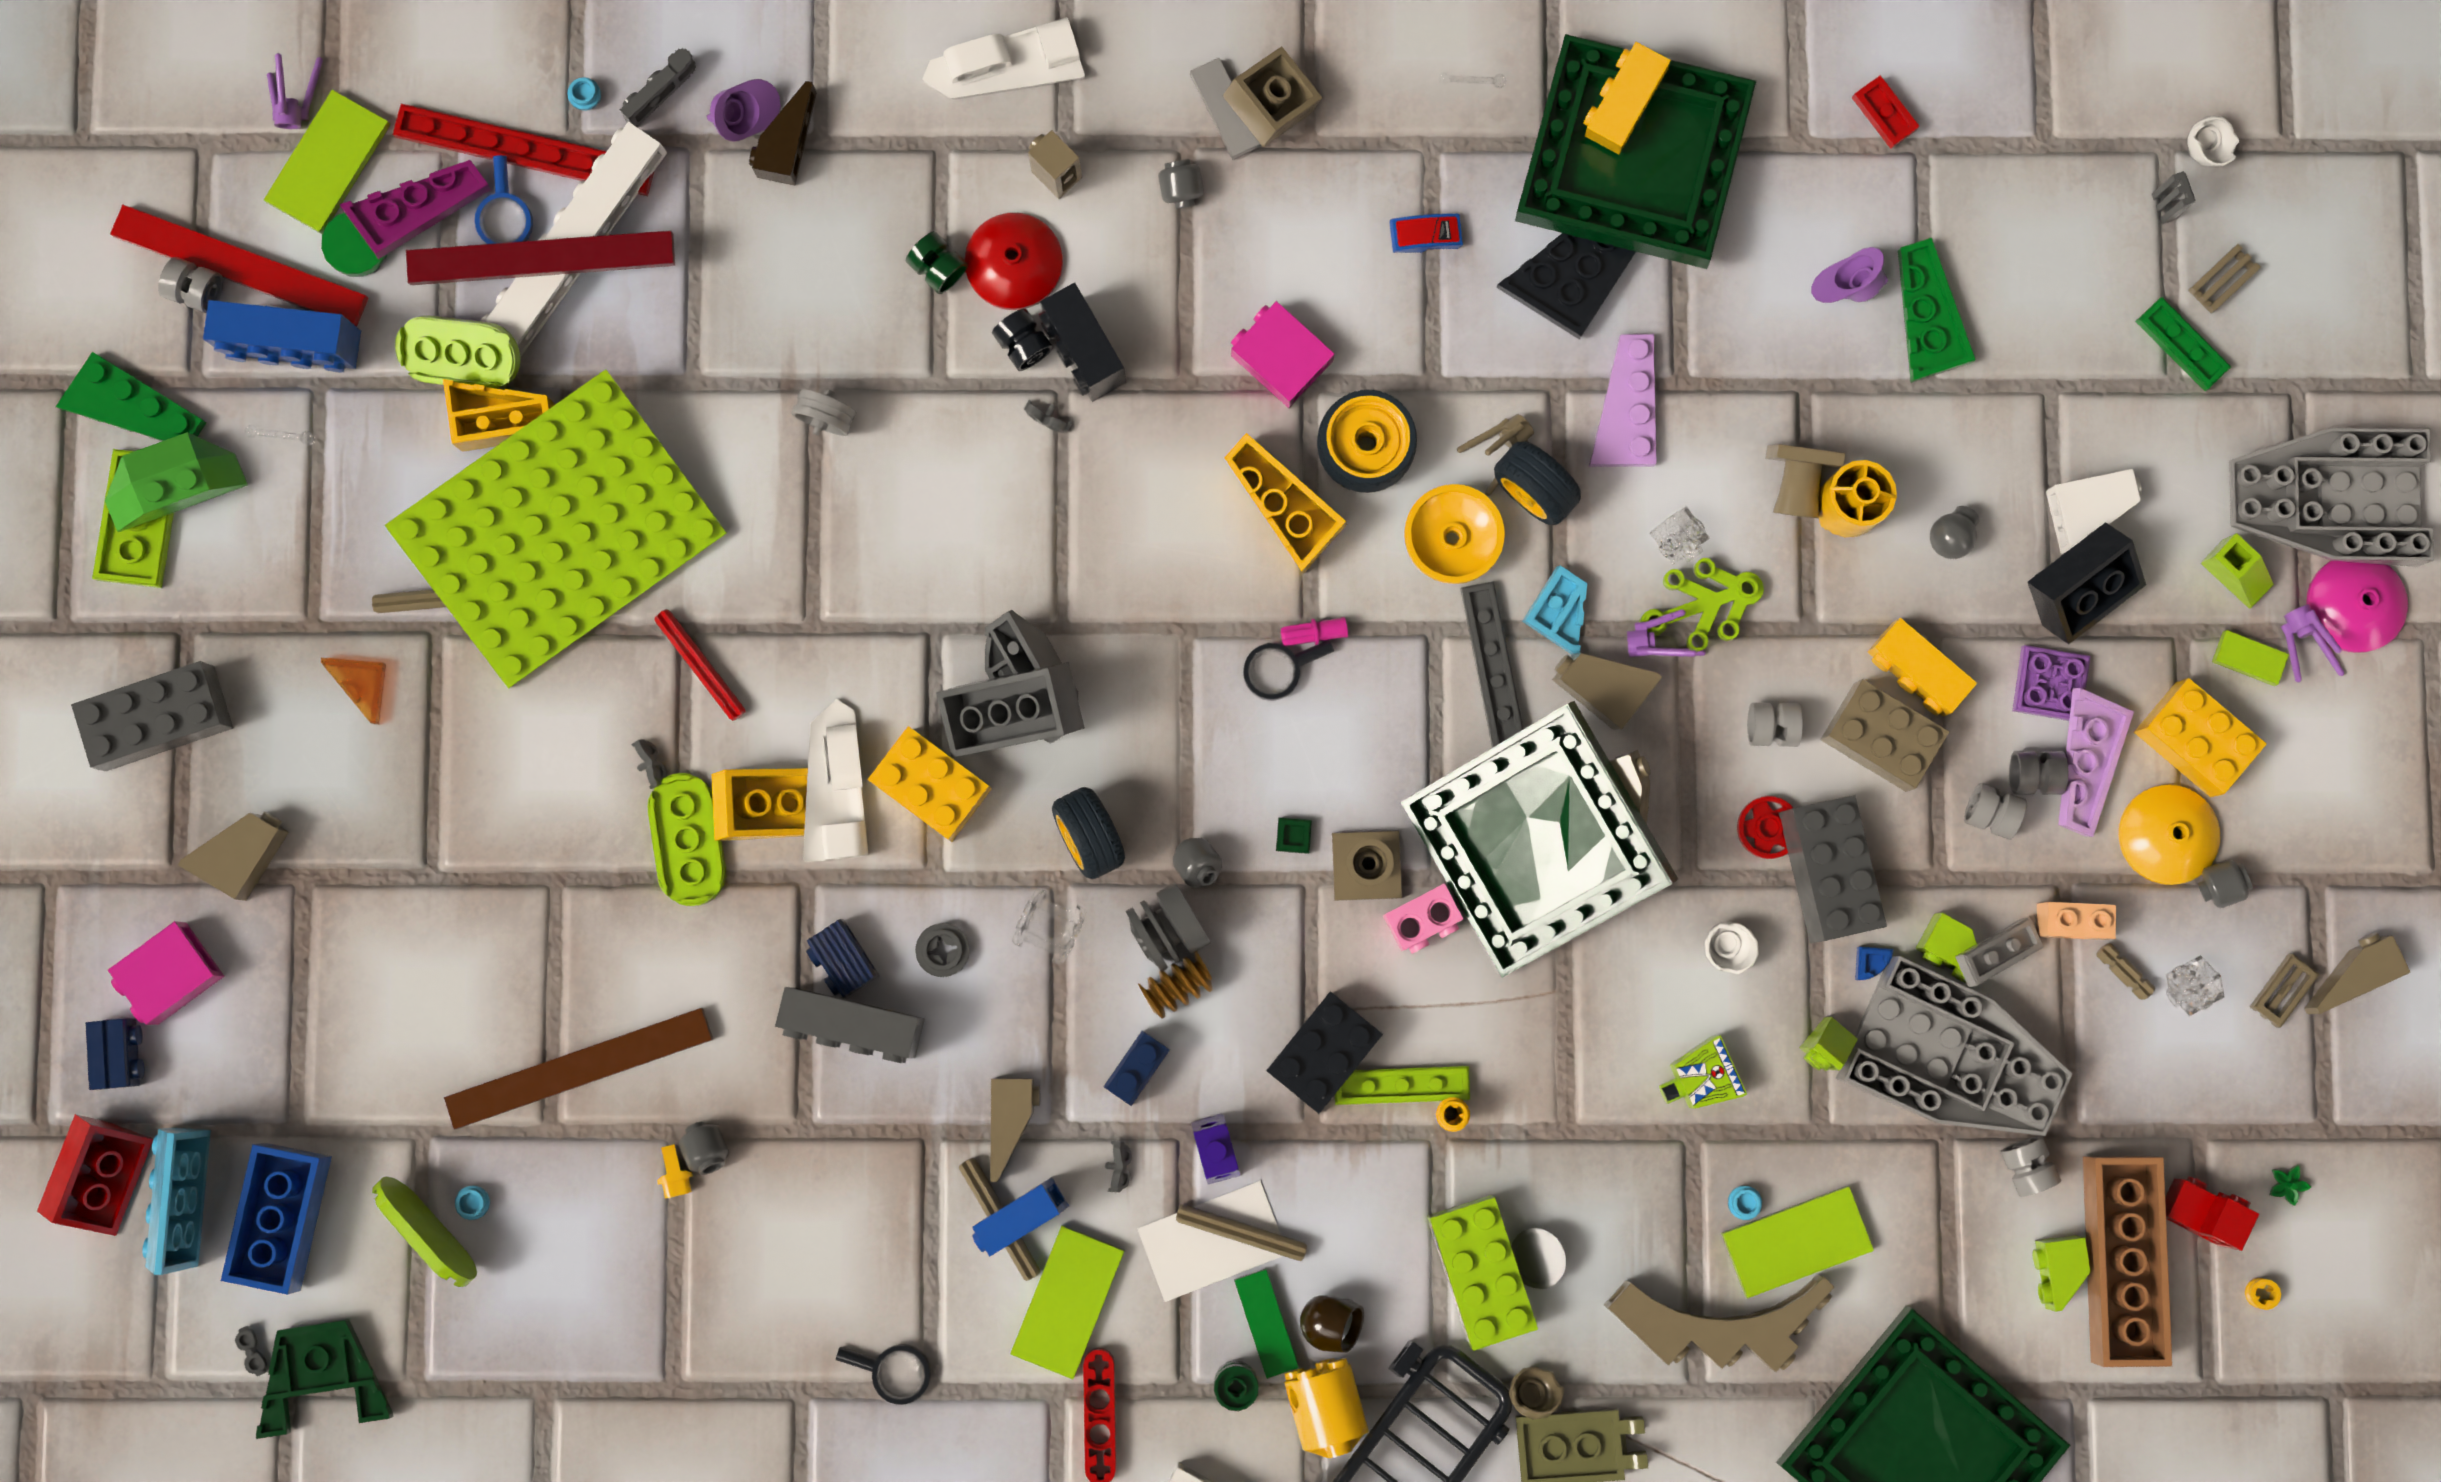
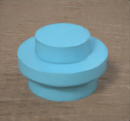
[567,77,601,111]
[455,1185,490,1220]
[1728,1186,1762,1220]

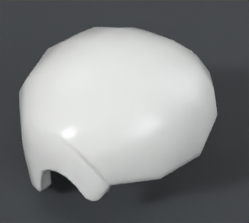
[2187,116,2239,167]
[1704,921,1759,974]

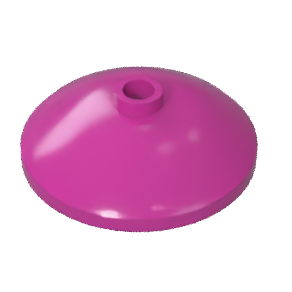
[2306,561,2408,653]

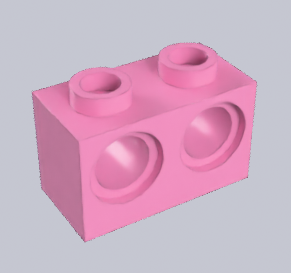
[1383,883,1463,953]

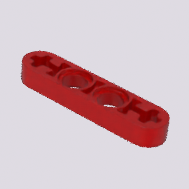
[1083,1348,1116,1482]

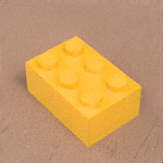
[2134,678,2267,798]
[867,726,992,842]

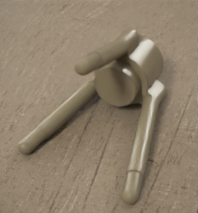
[1457,414,1534,496]

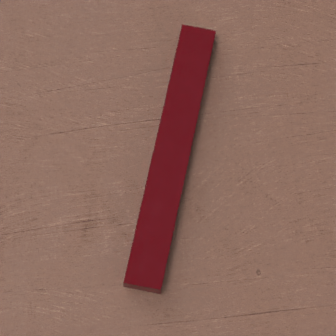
[406,231,675,285]

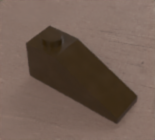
[749,81,817,186]

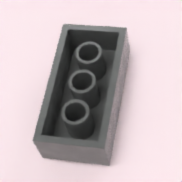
[71,661,233,771]
[936,662,1085,758]
[1779,795,1887,944]
[775,987,925,1063]

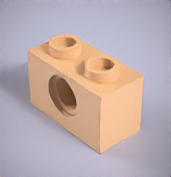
[2036,902,2116,940]

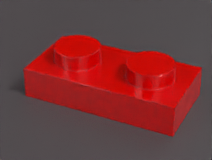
[1852,75,1920,149]

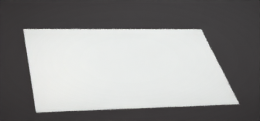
[1137,1181,1282,1302]

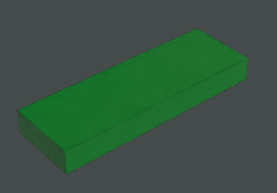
[2135,297,2231,391]
[1234,1269,1299,1379]

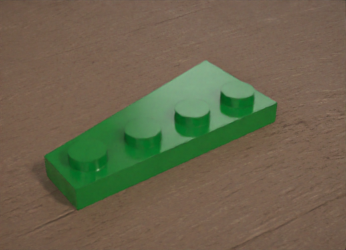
[1898,238,1976,383]
[56,352,207,441]

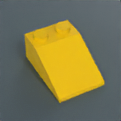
[711,768,808,841]

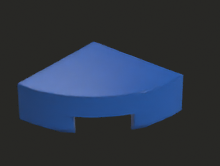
[1855,947,1893,980]

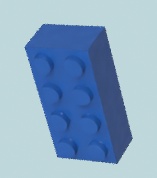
[203,300,361,373]
[221,1143,332,1295]

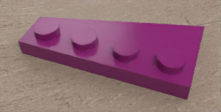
[340,160,491,260]

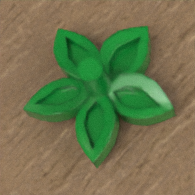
[2269,1165,2312,1206]

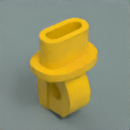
[657,1144,693,1198]

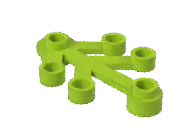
[1639,558,1764,652]

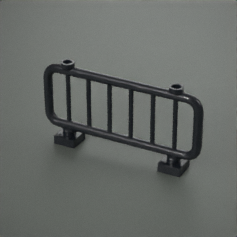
[1304,1341,1512,1482]

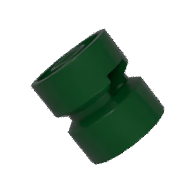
[905,231,968,294]
[1214,1360,1259,1411]

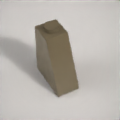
[1552,653,1662,730]
[178,811,289,901]

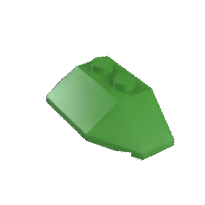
[105,432,248,533]

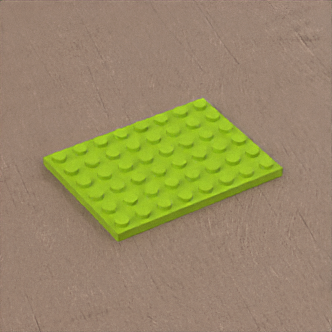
[384,369,727,689]

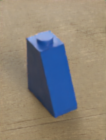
[972,1177,1069,1257]

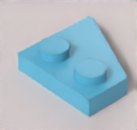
[1522,565,1587,655]

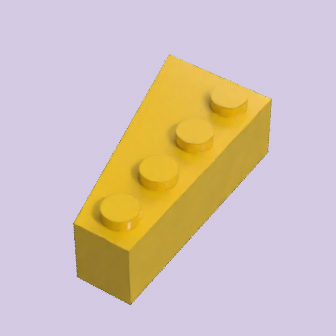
[1224,433,1347,574]

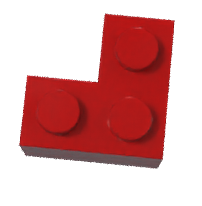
[2165,1176,2259,1251]

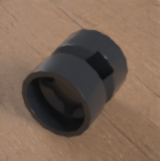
[992,308,1053,371]

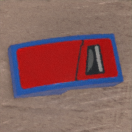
[1389,214,1463,253]

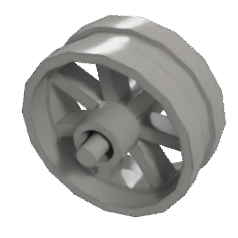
[791,389,856,436]

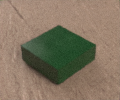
[1276,818,1312,854]

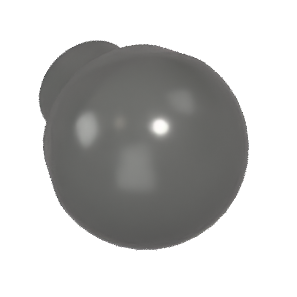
[1930,506,1980,559]

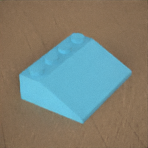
[142,1128,211,1275]

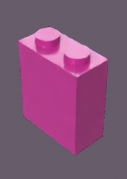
[1231,301,1335,408]
[108,921,225,1025]

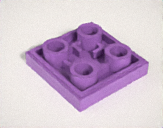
[2012,645,2090,721]

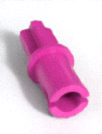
[1280,617,1348,646]

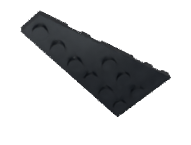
[1496,233,1636,340]

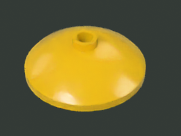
[1404,484,1505,584]
[2118,785,2220,885]

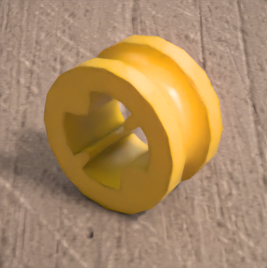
[2245,1278,2281,1310]

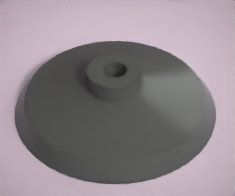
[1511,1228,1566,1289]

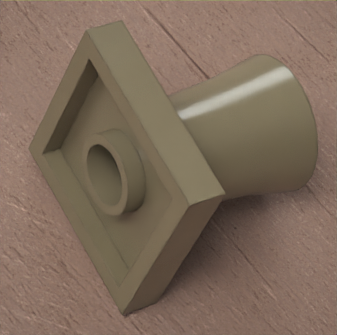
[1765,444,1845,519]
[1332,831,1402,901]

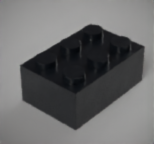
[1038,282,1126,402]
[2027,522,2146,645]
[1266,991,1383,1114]

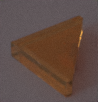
[321,657,386,725]

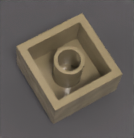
[1223,46,1323,147]

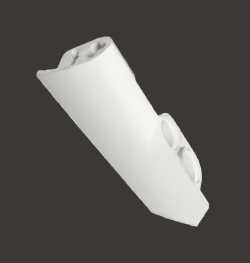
[923,17,1085,99]
[803,699,869,862]

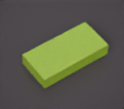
[2212,630,2289,686]

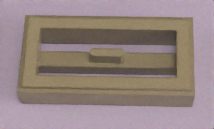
[2188,244,2261,313]
[2250,954,2320,1028]

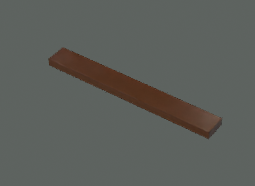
[444,1008,714,1130]

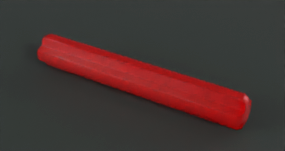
[654,609,746,721]

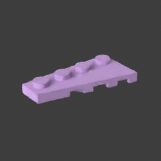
[1589,334,1656,467]
[2058,688,2134,837]

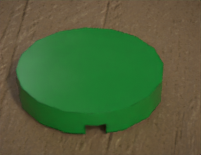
[321,213,388,277]

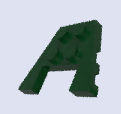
[256,1319,393,1439]

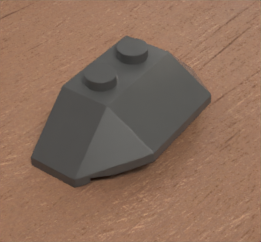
[985,610,1078,743]

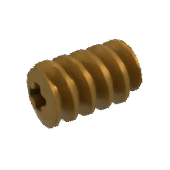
[1138,951,1213,1019]

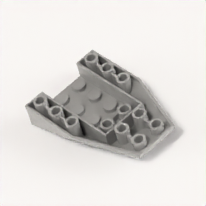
[2229,428,2434,567]
[1836,956,2072,1136]

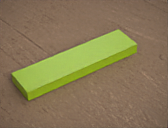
[1335,1066,1470,1105]

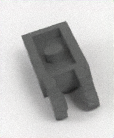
[619,48,696,127]

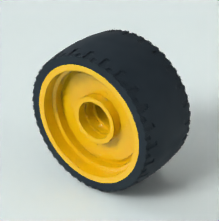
[1317,390,1417,493]

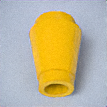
[1436,1097,1470,1132]

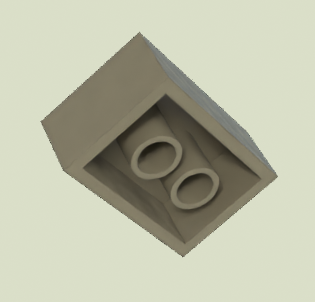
[1820,679,1950,792]

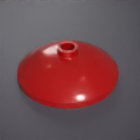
[964,213,1063,310]

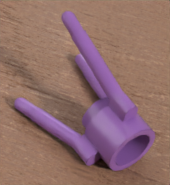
[267,53,323,130]
[2281,604,2345,682]
[1627,609,1706,657]

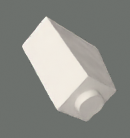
[2046,469,2142,555]

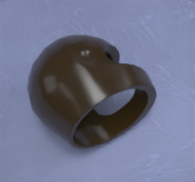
[1300,1295,1364,1353]

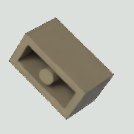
[1028,130,1082,199]

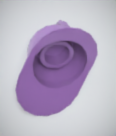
[706,79,781,142]
[1811,247,1888,303]

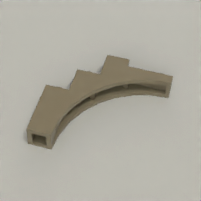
[1604,1274,1835,1372]

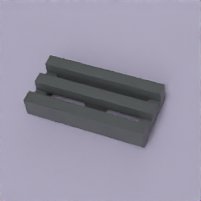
[2151,171,2196,224]

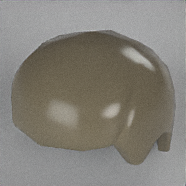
[1509,1366,1564,1420]

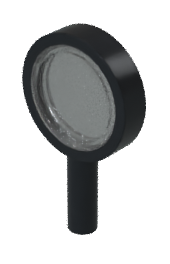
[1243,640,1334,701]
[835,1344,931,1405]

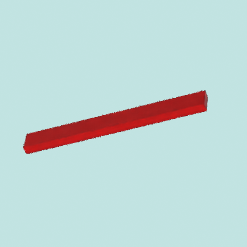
[393,104,654,196]
[110,204,369,327]

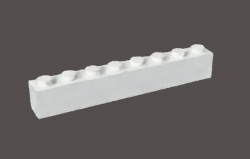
[480,121,667,358]

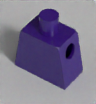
[1191,1113,1241,1185]

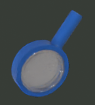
[475,155,533,244]

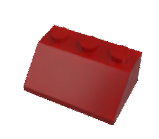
[37,1114,153,1236]

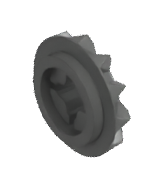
[915,923,969,977]

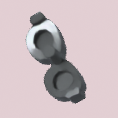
[1024,400,1072,433]
[631,739,666,789]
[1105,1141,1132,1192]
[235,1326,267,1376]

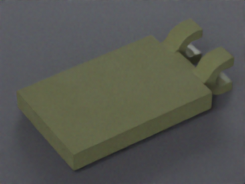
[1515,1408,1648,1482]

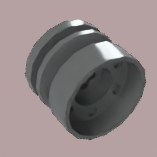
[1125,882,1211,972]

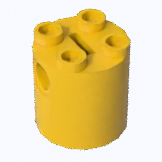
[1819,460,1897,538]
[1284,1358,1369,1458]

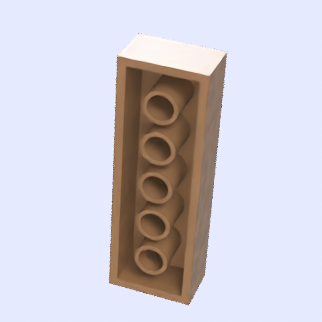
[2083,1156,2172,1367]

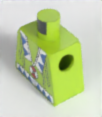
[1659,1035,1747,1109]

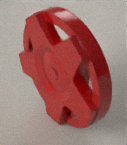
[1737,796,1793,859]

